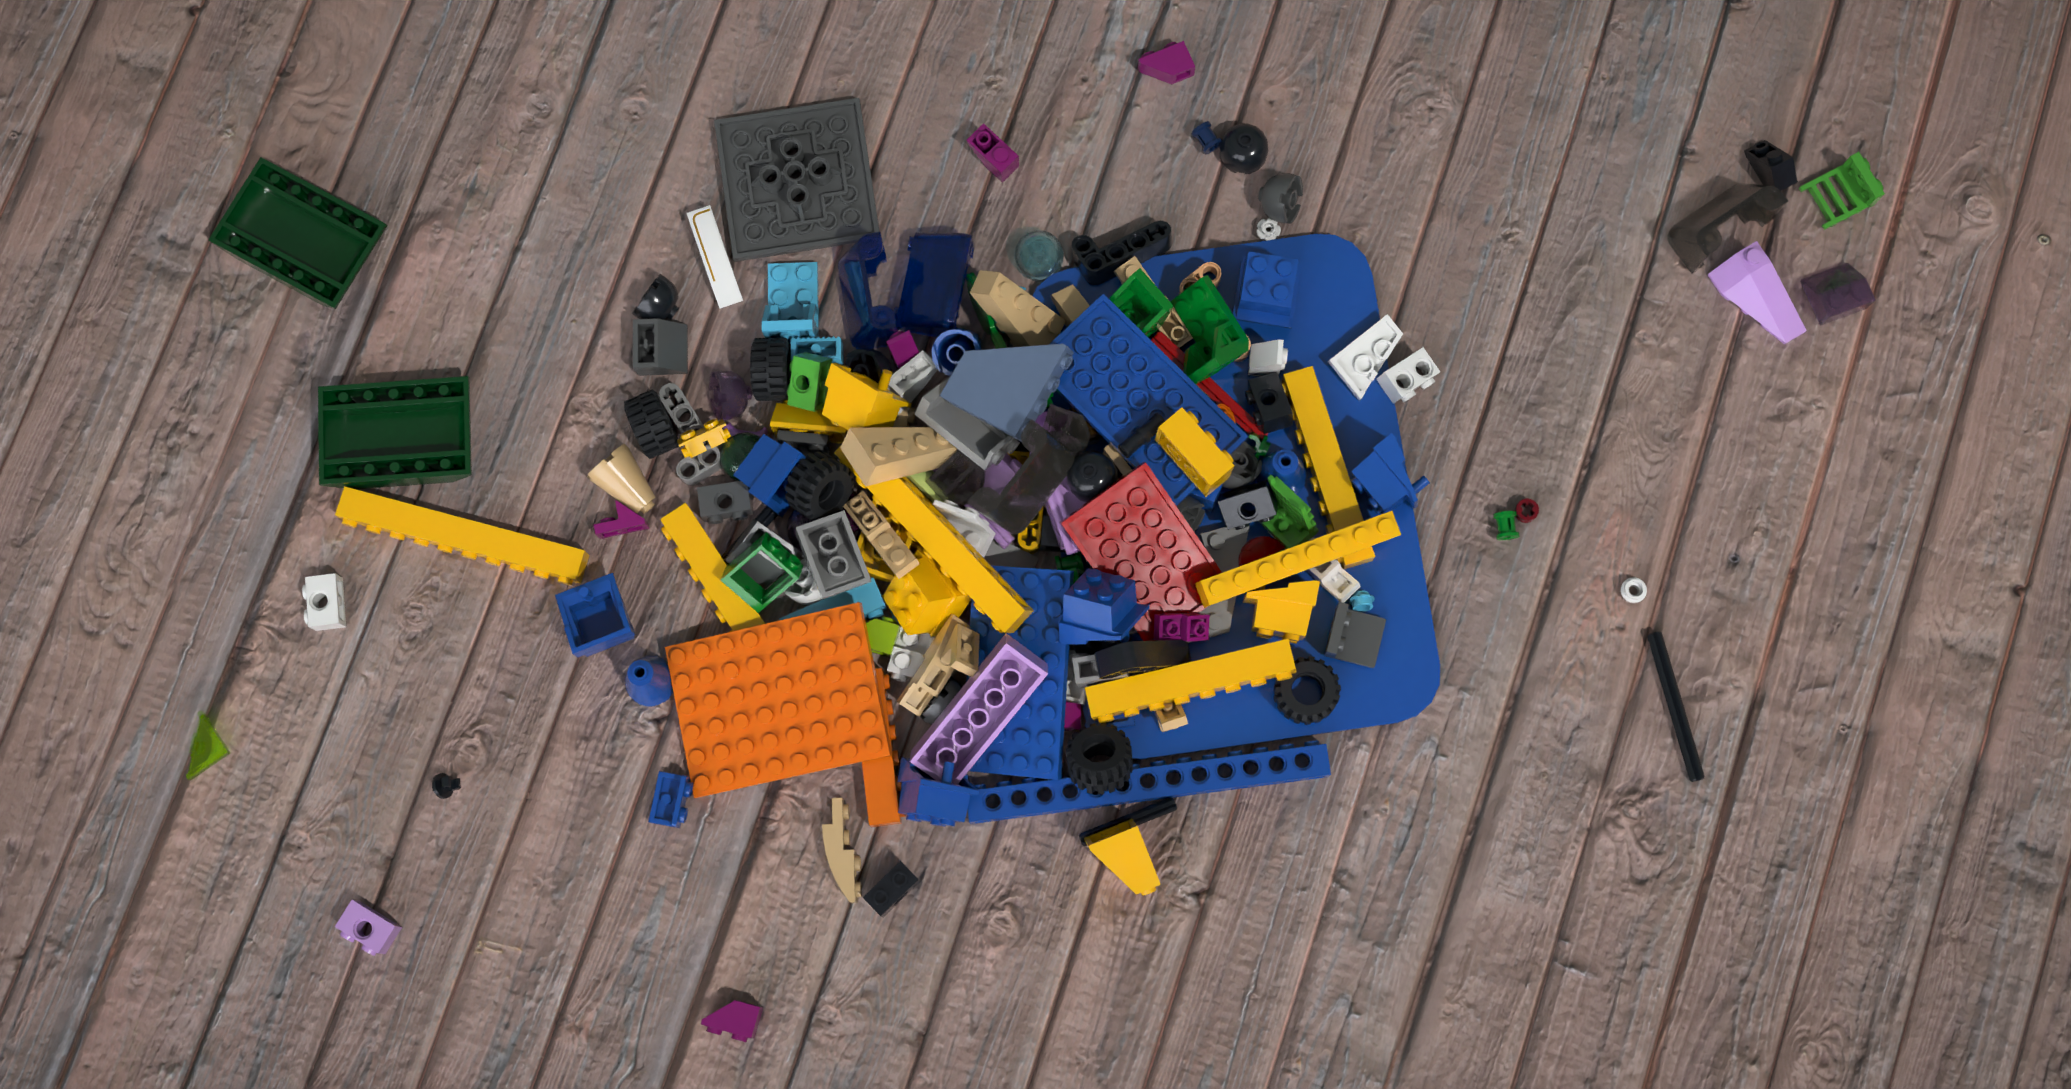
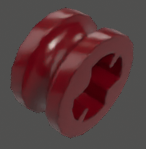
[1514,498,1539,523]

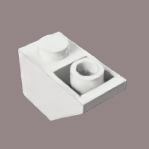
[1248,339,1288,376]

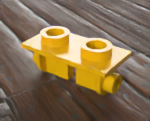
[677,418,731,458]

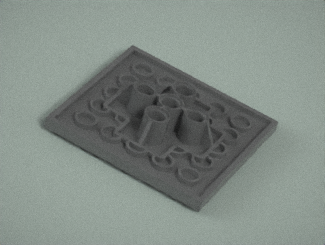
[714,98,881,262]

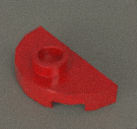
[1239,536,1285,567]

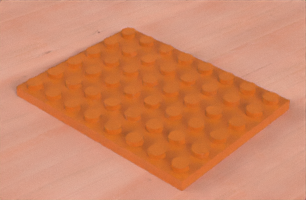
[665,602,892,798]

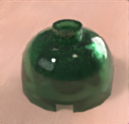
[720,432,761,481]

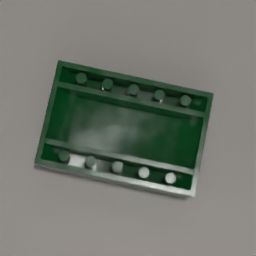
[208,157,388,310]
[318,376,472,489]

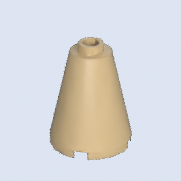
[587,444,656,514]

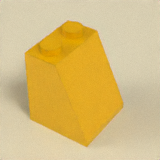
[1084,819,1161,896]

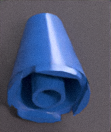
[931,328,982,377]
[1256,449,1306,500]
[625,656,673,707]

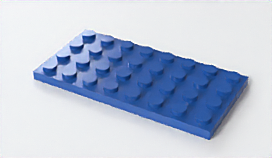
[1049,294,1248,506]
[966,565,1074,780]

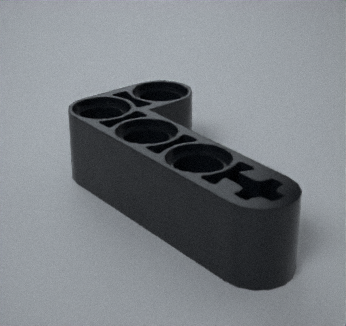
[1071,221,1172,285]
[1094,640,1192,679]

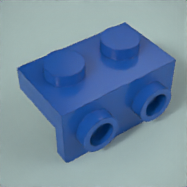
[648,771,693,828]

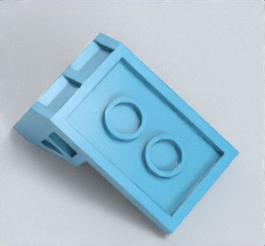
[762,262,819,344]

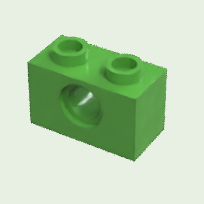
[787,352,832,412]

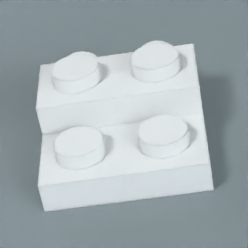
[887,626,936,682]

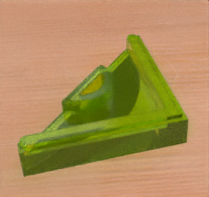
[186,714,230,781]

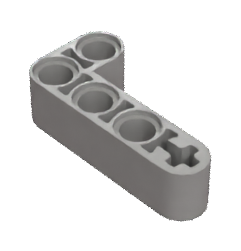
[659,383,724,485]

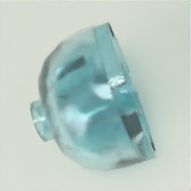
[1014,230,1064,281]

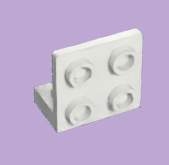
[933,500,996,557]

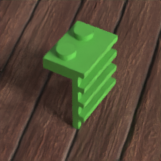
[1799,152,1885,230]
[1258,475,1319,549]

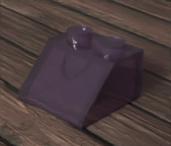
[1800,263,1876,326]

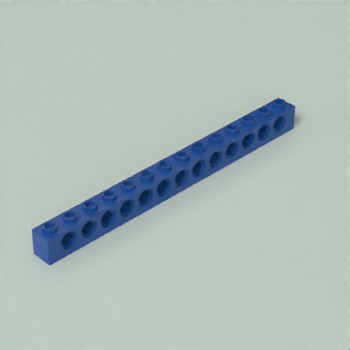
[968,740,1331,824]

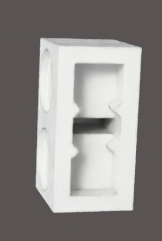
[1376,347,1440,404]

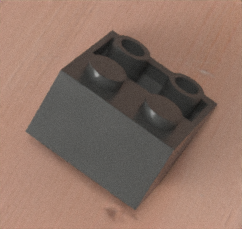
[633,318,688,376]
[724,519,799,589]

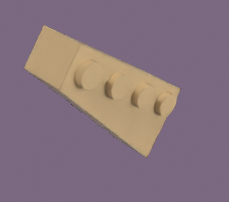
[970,270,1066,347]
[840,427,957,487]

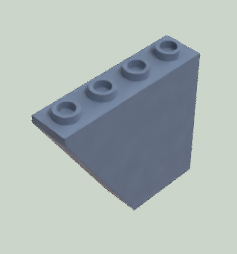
[940,344,1074,442]

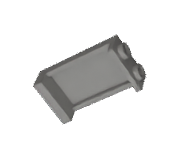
[915,376,1020,470]

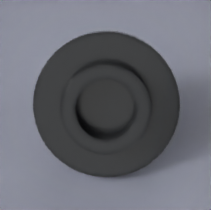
[432,773,461,799]

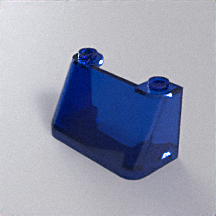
[838,232,899,349]
[892,232,975,337]

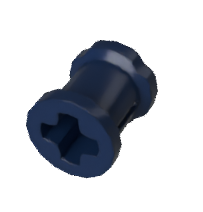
[1191,121,1222,155]

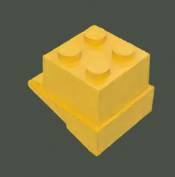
[822,363,912,430]
[882,546,971,637]
[1243,580,1320,644]

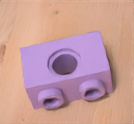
[335,900,402,956]

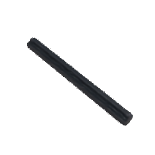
[1647,631,1705,782]

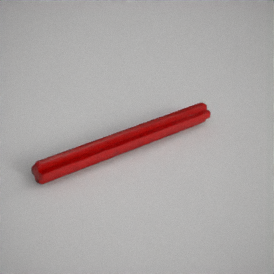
[1151,331,1268,440]

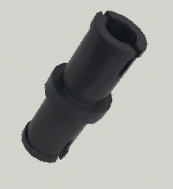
[1118,413,1165,458]

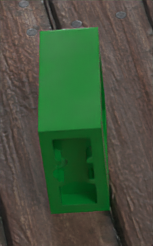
[721,532,804,613]

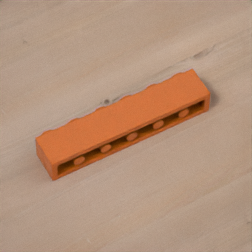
[862,668,906,828]

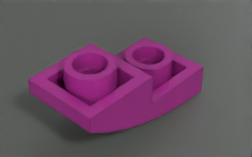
[1153,613,1210,642]

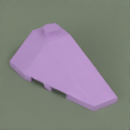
[1708,241,1807,345]

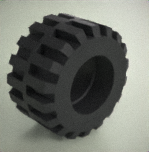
[750,338,791,401]
[624,389,678,459]
[785,452,854,521]
[1273,656,1341,725]
[1066,723,1133,795]

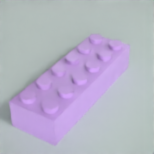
[910,633,1048,785]

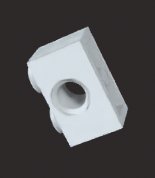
[302,573,346,631]

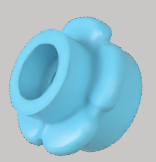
[1349,591,1375,612]

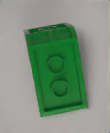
[1109,268,1174,338]
[1170,275,1249,384]

